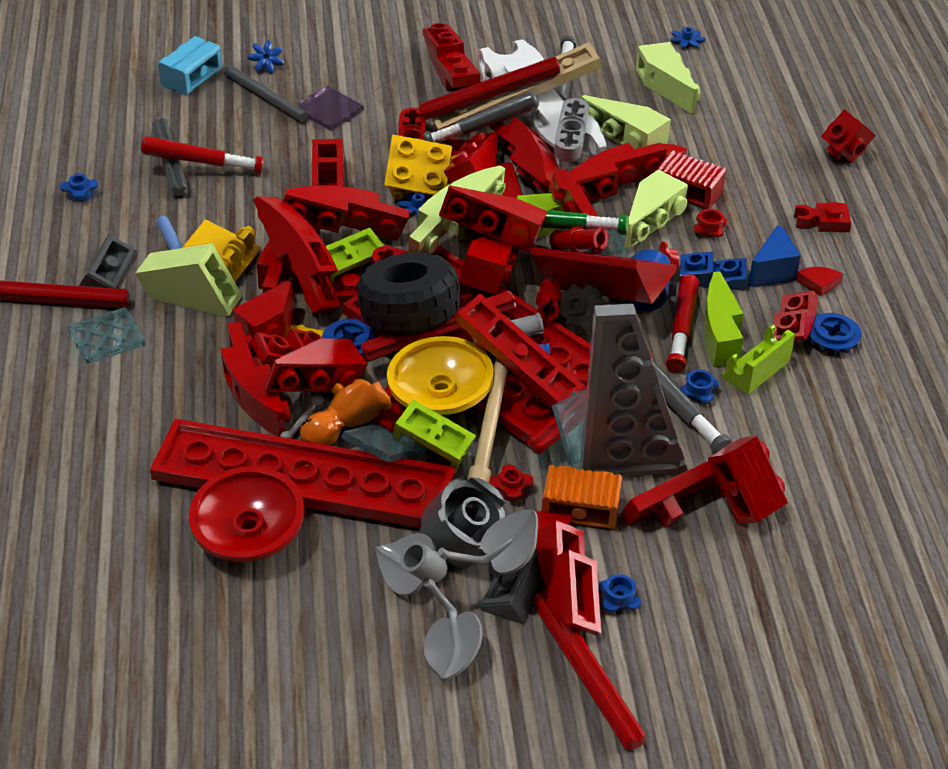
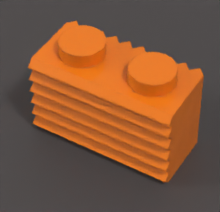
[542,464,622,529]

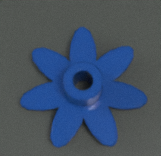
[670,27,706,48]
[247,40,284,74]
[398,193,429,218]

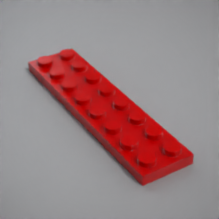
[150,418,455,528]

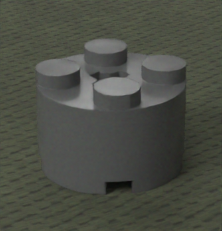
[419,477,506,569]

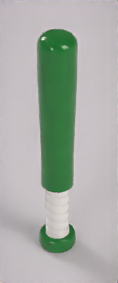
[542,210,629,235]

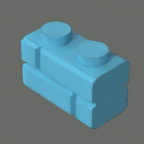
[158,36,222,96]

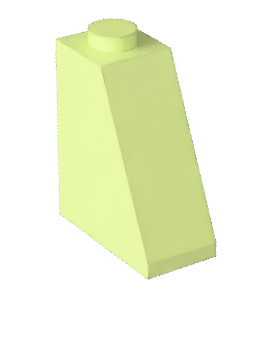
[135,243,243,317]

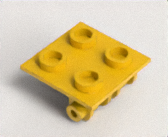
[384,134,452,200]
[182,219,262,283]

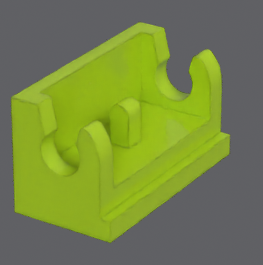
[326,228,384,286]
[721,324,795,395]
[392,400,476,474]

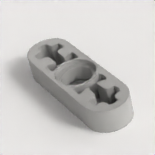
[554,98,589,162]

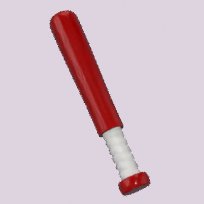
[141,136,264,174]
[666,274,699,373]

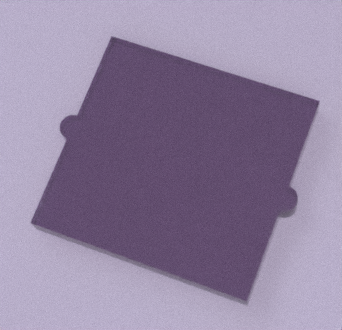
[296,86,364,131]

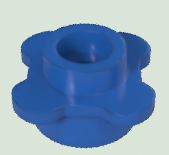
[60,174,98,202]
[680,370,719,403]
[598,574,641,613]

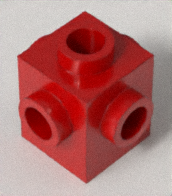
[821,109,876,163]

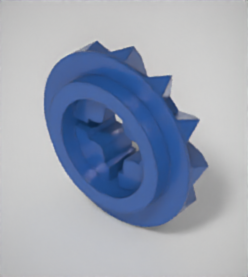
[808,313,861,355]
[322,319,377,357]

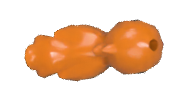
[300,379,392,446]

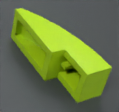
[703,271,744,367]

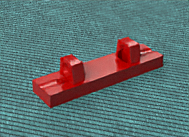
[454,293,585,413]
[620,461,725,528]

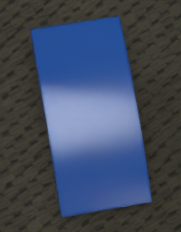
[680,251,748,289]

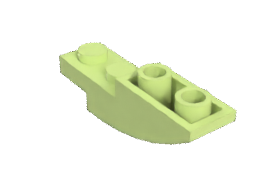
[408,166,506,254]

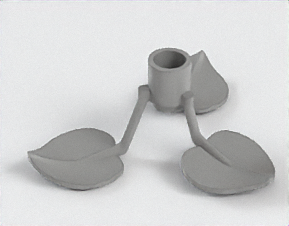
[376,509,538,680]

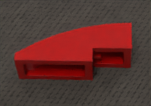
[312,139,344,187]
[536,520,601,635]

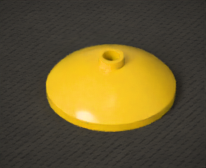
[387,336,494,415]

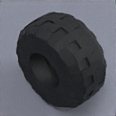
[357,252,461,337]

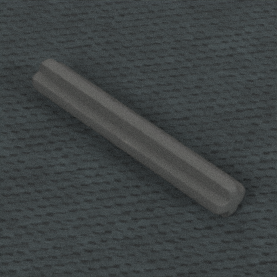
[152,118,188,198]

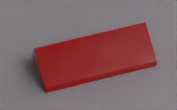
[531,247,677,304]

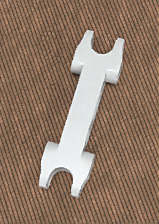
[477,39,607,169]

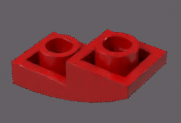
[773,290,818,341]
[250,328,322,366]

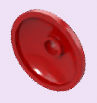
[189,466,304,562]

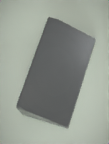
[79,234,137,289]
[479,549,544,623]

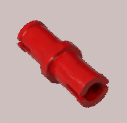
[549,226,609,252]
[536,279,563,321]

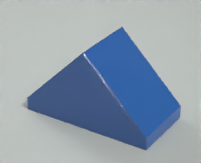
[748,225,801,287]

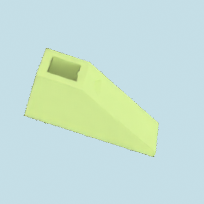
[636,42,700,113]
[581,95,671,149]
[624,169,688,250]

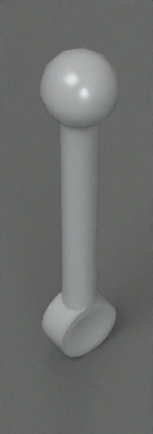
[280,395,325,439]

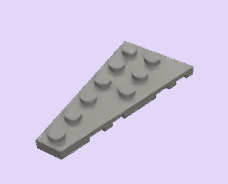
[579,304,688,477]

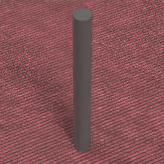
[224,65,308,123]

